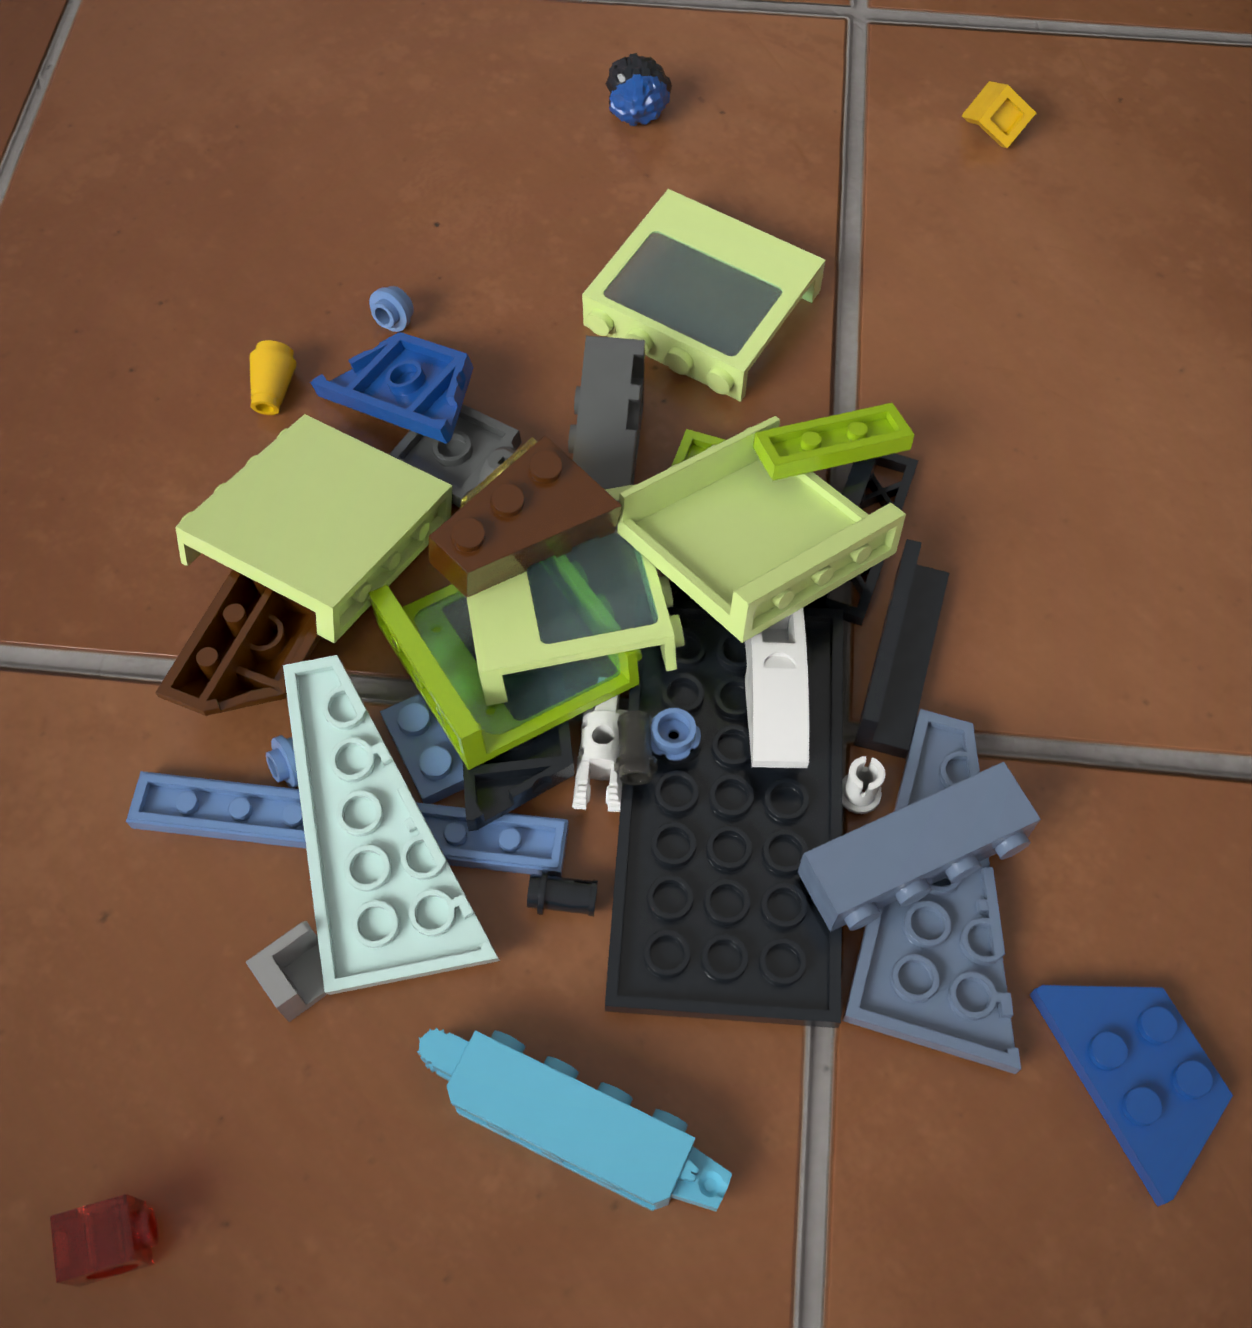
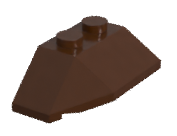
[155,569,321,716]

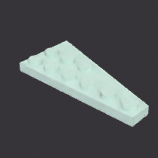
[283,655,500,995]

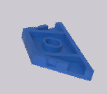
[310,332,474,444]
[1029,985,1233,1207]

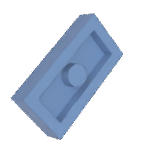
[380,693,464,804]

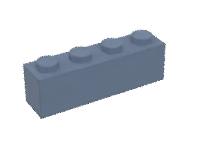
[798,762,1041,932]

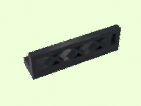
[805,453,919,626]
[854,539,949,759]

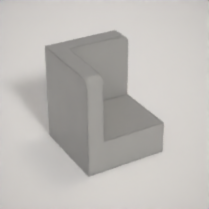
[246,921,327,1022]

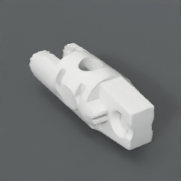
[572,680,628,812]

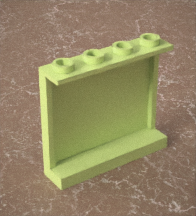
[175,414,452,643]
[617,416,906,643]

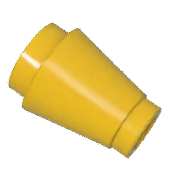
[249,340,297,415]

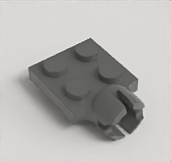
[389,404,524,508]

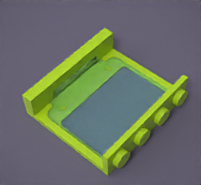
[368,555,642,770]

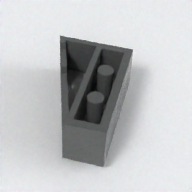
[568,335,645,489]

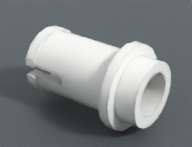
[842,756,885,814]

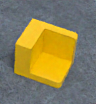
[962,81,1036,148]

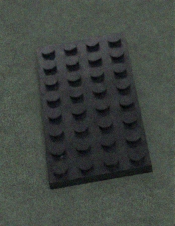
[605,597,843,1028]

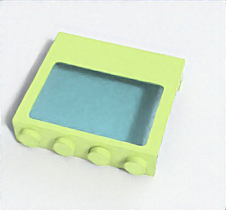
[582,189,826,402]
[467,485,684,706]

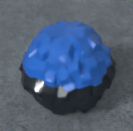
[605,53,672,126]

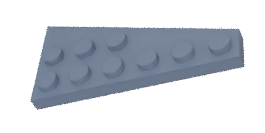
[842,709,1021,1074]

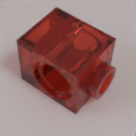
[50,1194,159,1287]

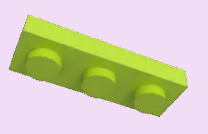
[753,403,915,481]

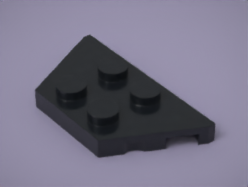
[462,649,575,831]

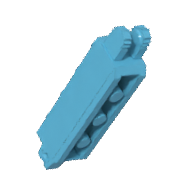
[417,1028,732,1212]

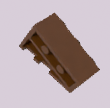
[429,435,622,598]

